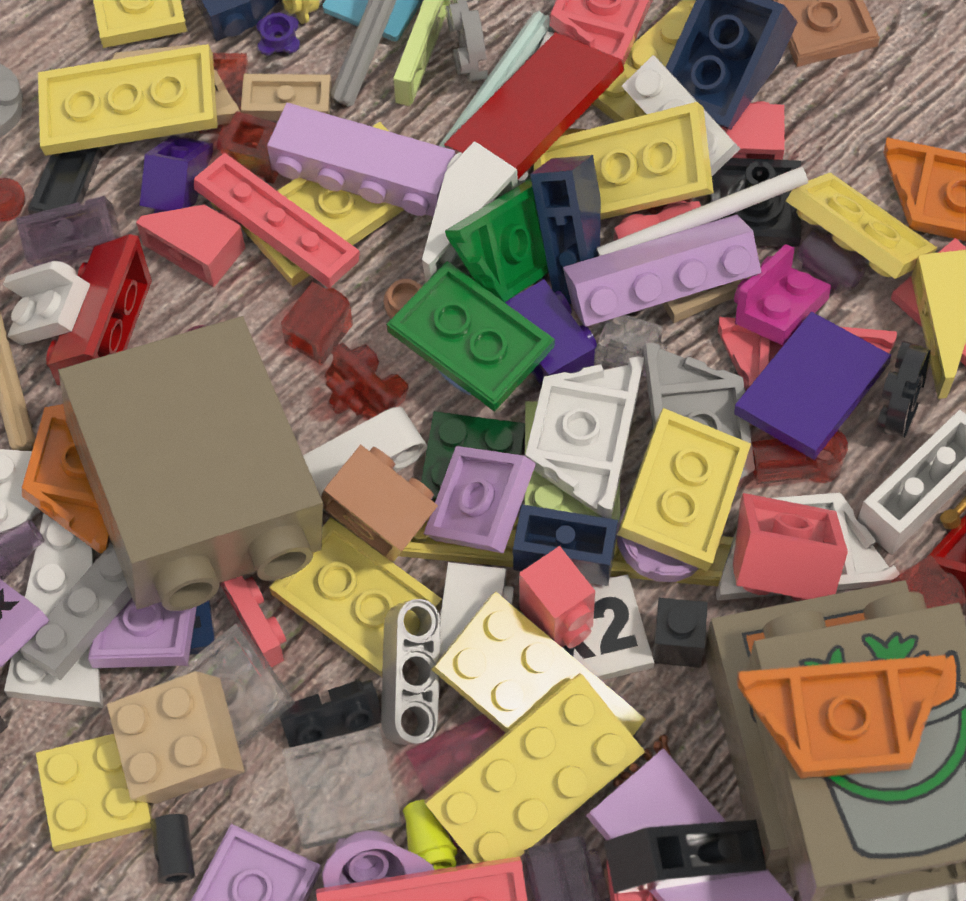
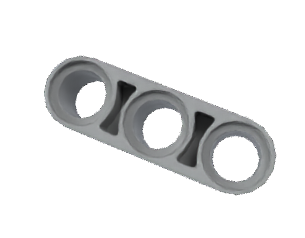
[381,599,441,745]

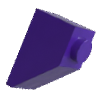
[140,135,214,213]

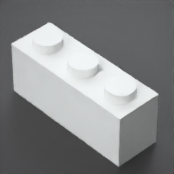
[857,410,966,555]

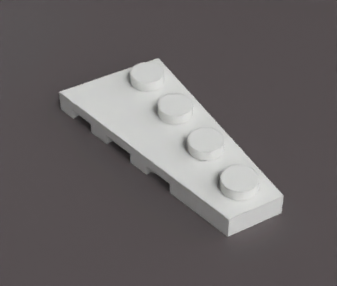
[4,513,103,708]

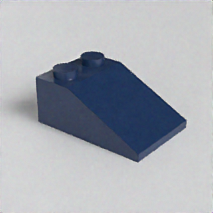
[666,0,798,130]

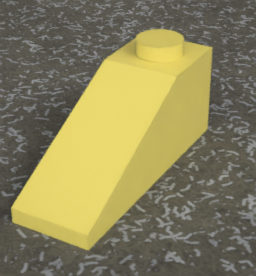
[911,250,966,399]

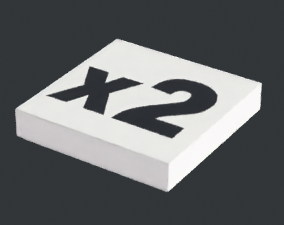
[562,574,654,681]

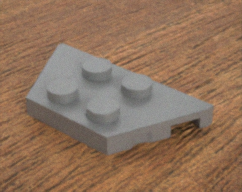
[642,343,755,479]

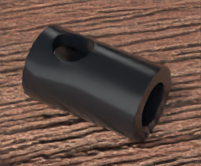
[150,814,195,884]

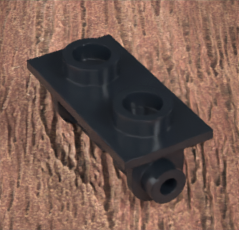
[278,678,381,753]

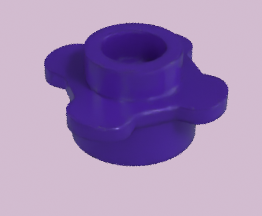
[256,13,300,56]

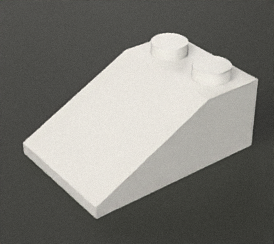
[422,141,518,282]

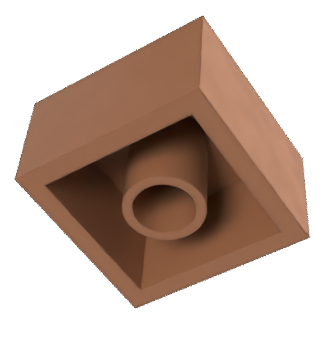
[321,444,438,562]

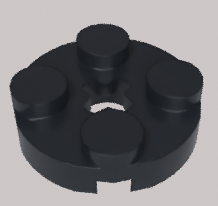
[876,341,931,437]

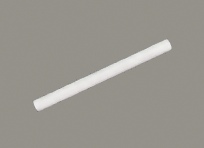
[597,166,808,256]

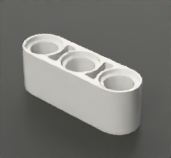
[303,407,428,512]

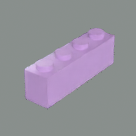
[267,102,455,217]
[563,215,762,327]

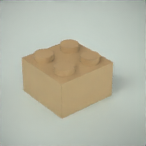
[107,671,245,804]

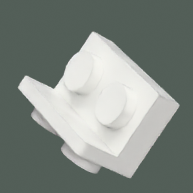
[3,261,90,345]

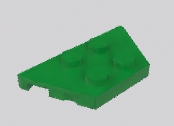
[445,178,549,303]

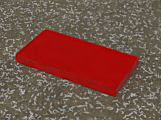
[444,32,625,180]

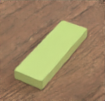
[393,0,451,106]

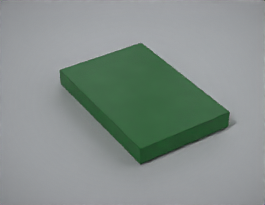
[386,261,555,412]

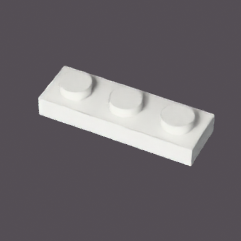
[622,55,740,176]

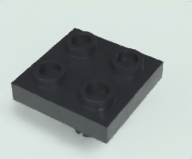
[710,158,801,247]

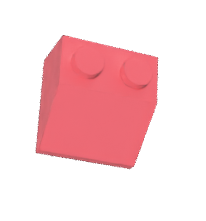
[733,493,848,601]

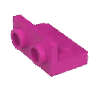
[734,244,831,345]

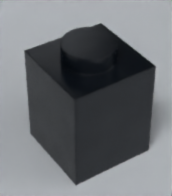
[653,597,708,668]

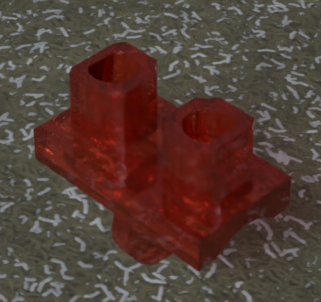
[324,342,409,420]

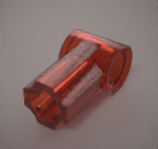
[751,430,848,485]

